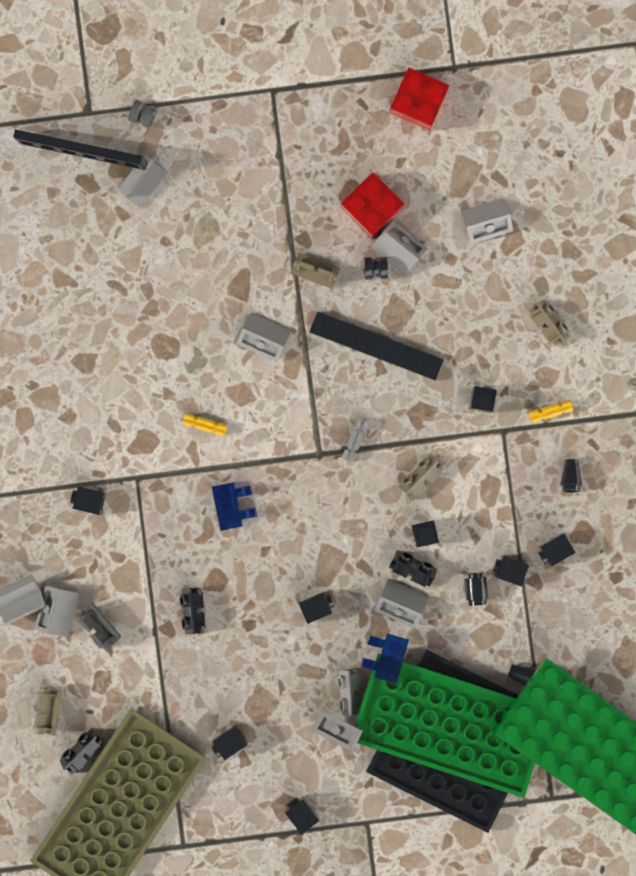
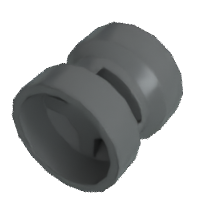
[128,99,157,129]

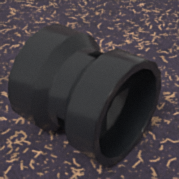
[364,257,388,280]

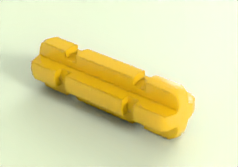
[529,400,573,423]
[183,413,227,436]

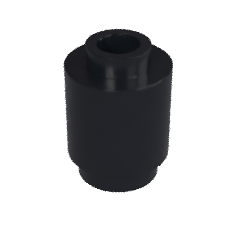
[464,573,488,606]

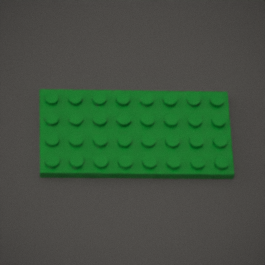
[354,653,535,798]
[493,658,636,835]

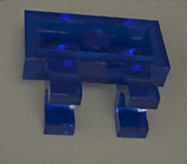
[212,482,258,531]
[360,633,409,684]

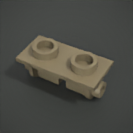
[291,253,341,289]
[528,300,570,347]
[399,455,444,500]
[33,687,61,736]

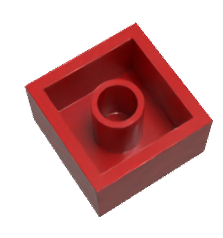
[389,67,450,131]
[340,172,405,239]

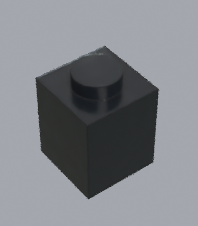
[469,386,497,413]
[70,487,106,515]
[411,520,439,548]
[538,533,576,566]
[492,556,529,587]
[298,592,335,624]
[211,724,248,760]
[285,796,319,835]

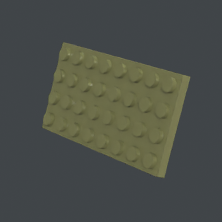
[30,707,207,876]

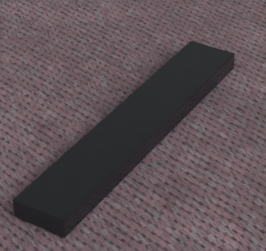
[13,129,148,170]
[309,311,444,381]

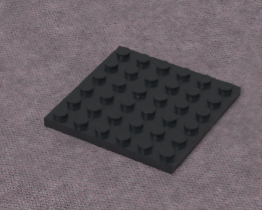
[366,649,519,833]

